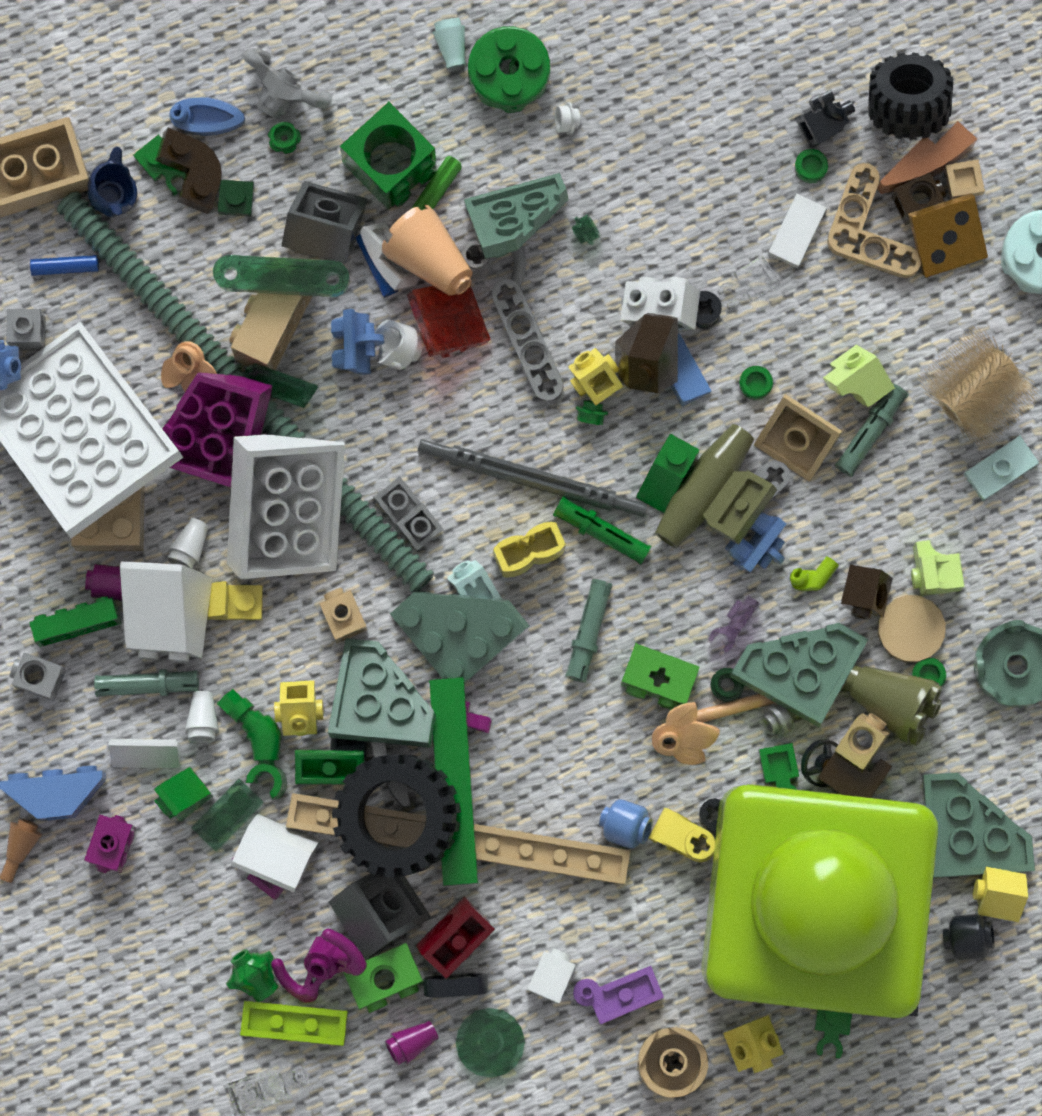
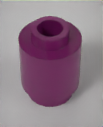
[85,564,122,601]

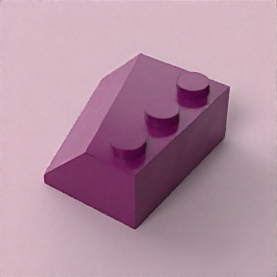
[162,372,273,487]

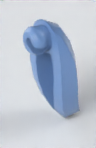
[169,97,245,136]

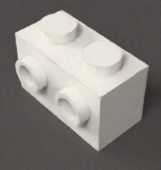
[620,277,700,330]

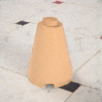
[382,205,472,295]

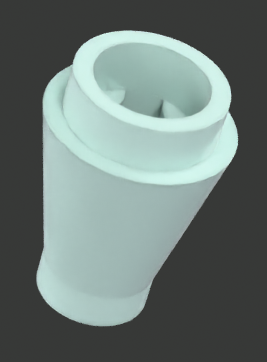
[432,18,466,69]

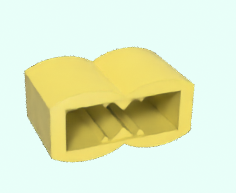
[493,522,566,578]

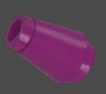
[385,1021,439,1065]

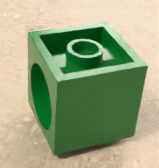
[340,101,437,210]

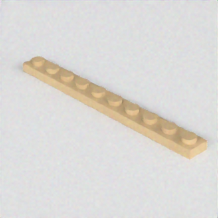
[286,793,631,885]

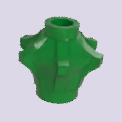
[226,949,278,1002]

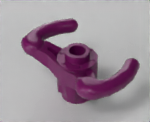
[271,928,367,1003]

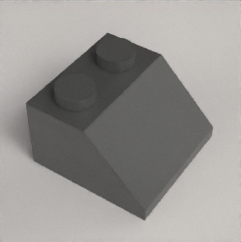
[281,181,368,264]
[328,873,432,960]

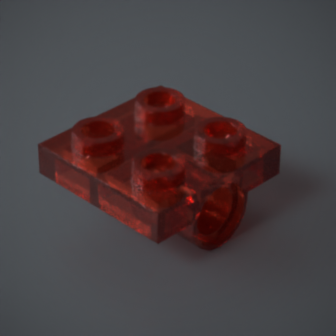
[407,285,491,358]

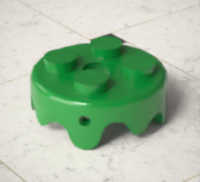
[468,26,550,113]

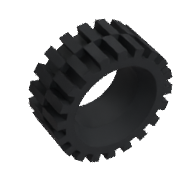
[332,754,461,877]

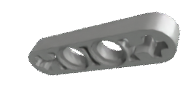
[492,279,564,402]

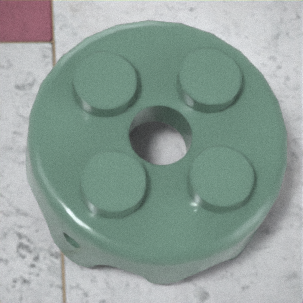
[974,620,1042,708]

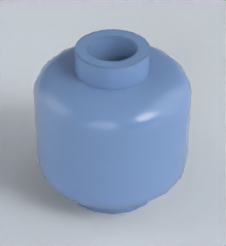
[599,799,653,849]

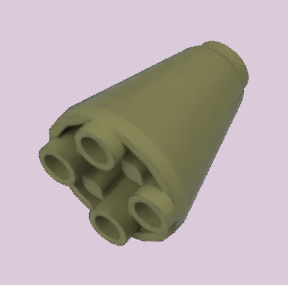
[844,665,942,746]

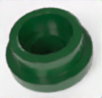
[710,668,745,702]

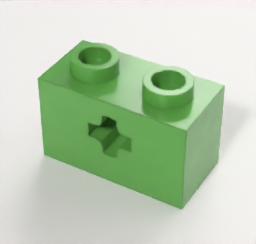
[621,643,700,710]

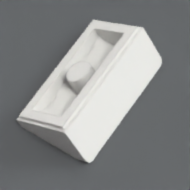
[109,739,180,768]

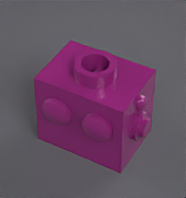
[84,815,136,874]

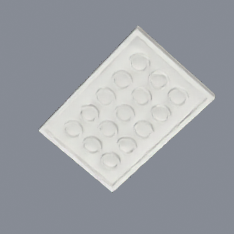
[0,322,183,538]

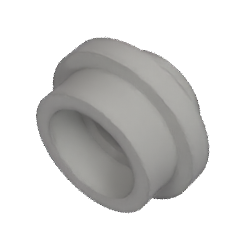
[762,705,793,738]

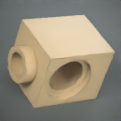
[835,713,891,770]

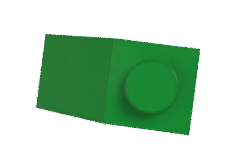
[636,433,700,514]

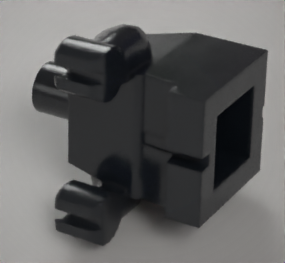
[795,90,855,147]

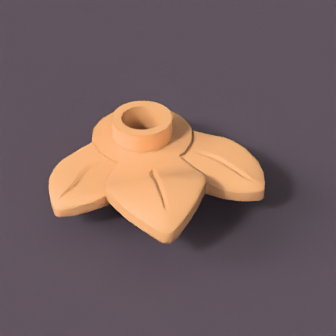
[161,341,217,392]
[652,702,720,765]

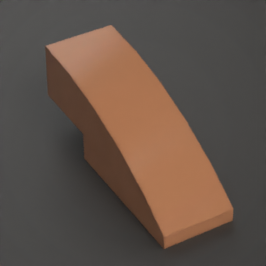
[877,121,977,194]

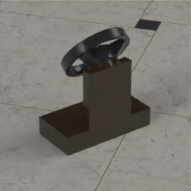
[801,739,892,798]

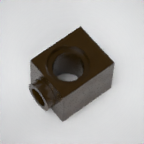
[891,172,946,225]
[841,565,893,620]

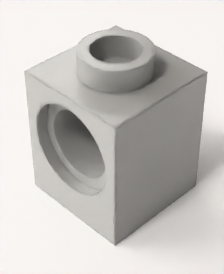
[6,309,46,351]
[10,652,66,702]

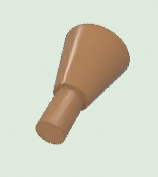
[0,818,43,883]

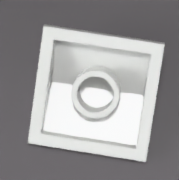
[231,814,320,893]

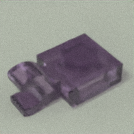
[708,595,760,653]

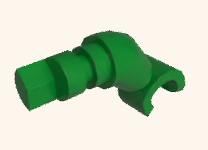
[217,689,288,800]

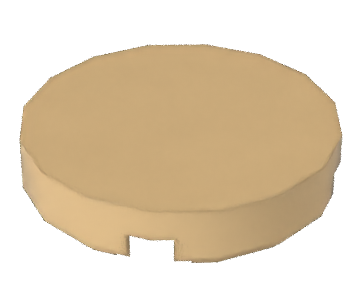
[877,595,946,663]

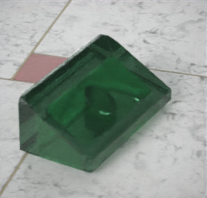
[244,363,318,408]

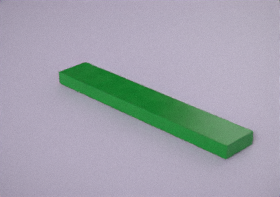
[429,677,478,886]

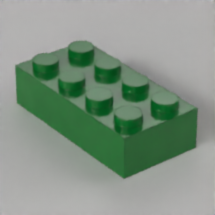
[29,596,122,647]

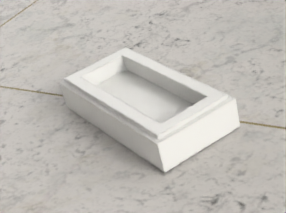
[768,194,827,268]

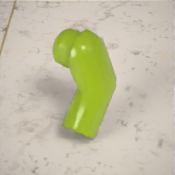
[790,556,839,592]

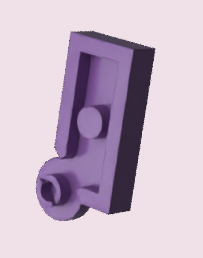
[573,966,664,1025]

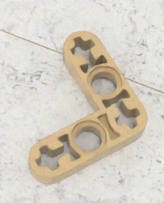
[827,163,921,278]

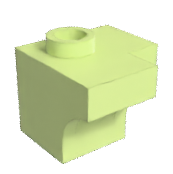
[823,345,895,408]
[911,540,965,596]

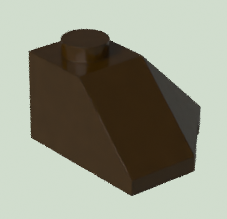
[615,313,678,394]

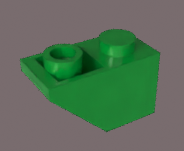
[154,767,213,822]

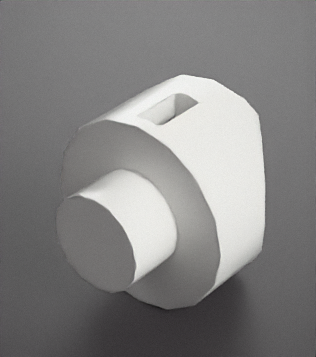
[376,320,422,370]

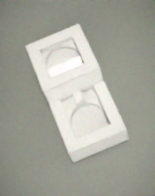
[360,223,420,290]

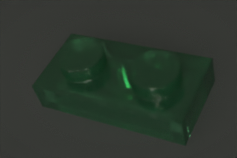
[191,779,264,852]

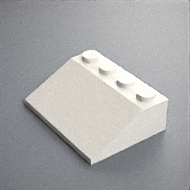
[227,435,345,579]

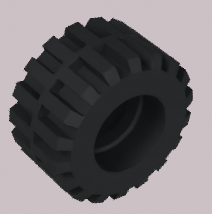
[868,52,954,140]

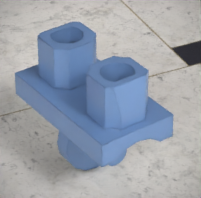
[331,309,384,375]
[725,512,787,572]

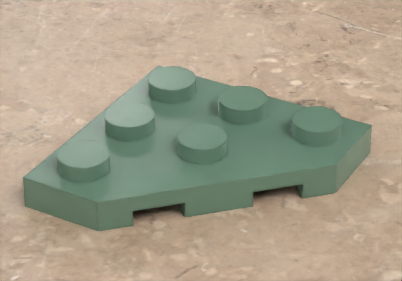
[464,173,569,259]
[390,591,530,684]
[730,623,869,727]
[327,638,436,748]
[922,772,1035,878]

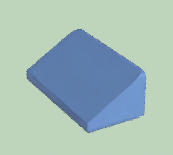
[671,333,712,407]

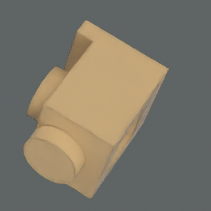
[319,588,368,644]

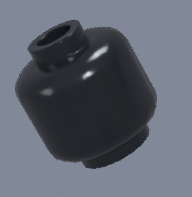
[943,913,995,960]

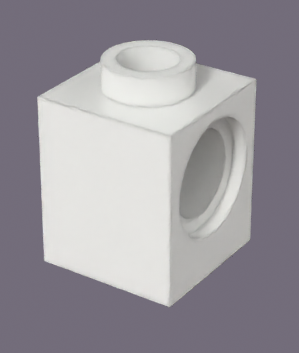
[527,948,576,1004]

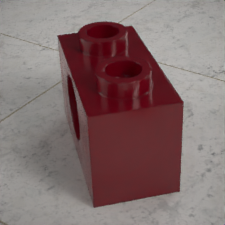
[416,896,495,979]

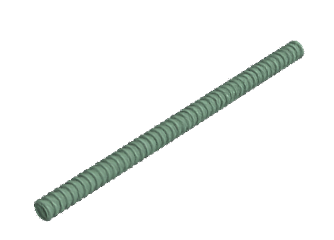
[57,191,434,593]

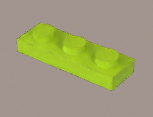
[240,1001,348,1046]

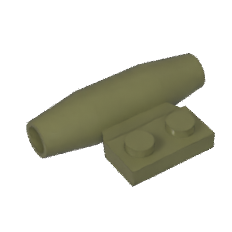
[655,424,777,549]

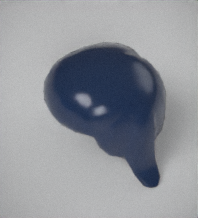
[87,146,137,218]

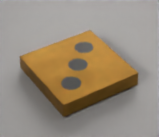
[908,193,988,278]

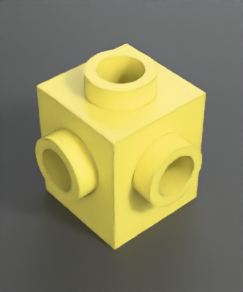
[568,348,623,406]
[274,680,324,736]
[723,1015,784,1074]

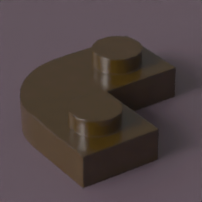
[155,127,222,214]

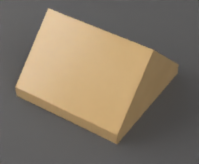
[754,394,842,482]

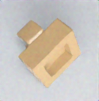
[944,159,985,200]

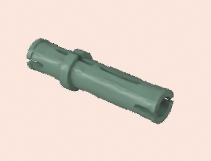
[834,383,909,477]
[565,579,613,683]
[94,669,199,697]

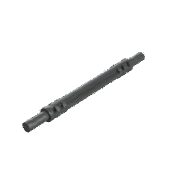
[417,439,648,517]

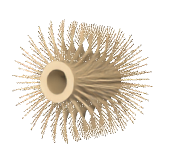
[917,326,1040,449]

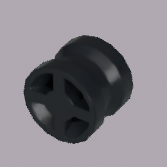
[696,291,722,329]

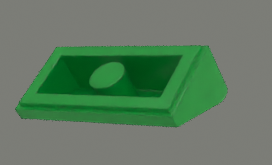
[295,750,364,785]

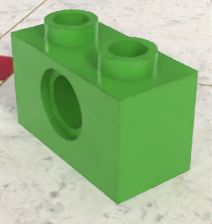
[343,943,424,1013]

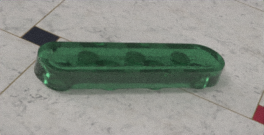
[213,255,350,297]

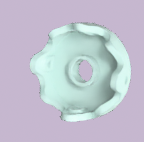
[1001,210,1042,294]

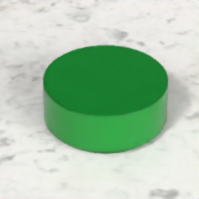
[794,149,828,183]
[739,366,773,400]
[911,658,946,686]

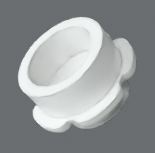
[554,102,580,135]

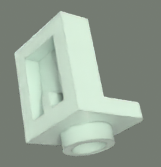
[447,560,502,600]

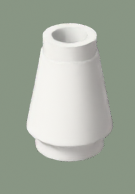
[167,518,209,569]
[185,691,219,743]

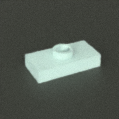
[964,436,1039,501]

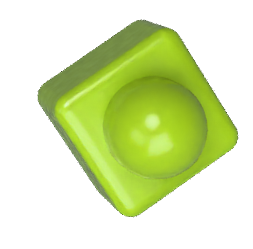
[701,784,938,1018]

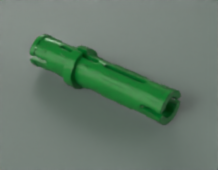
[553,496,652,565]

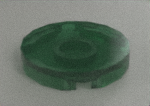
[456,1008,525,1078]

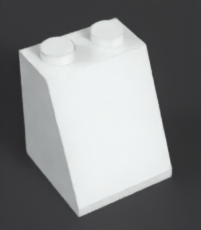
[120,561,212,663]

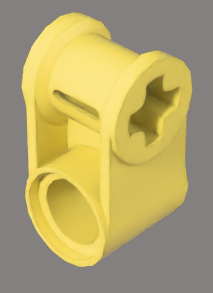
[648,808,715,863]

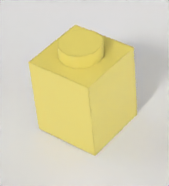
[973,867,1028,922]

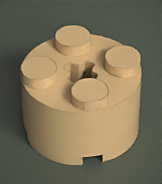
[637,1027,708,1098]

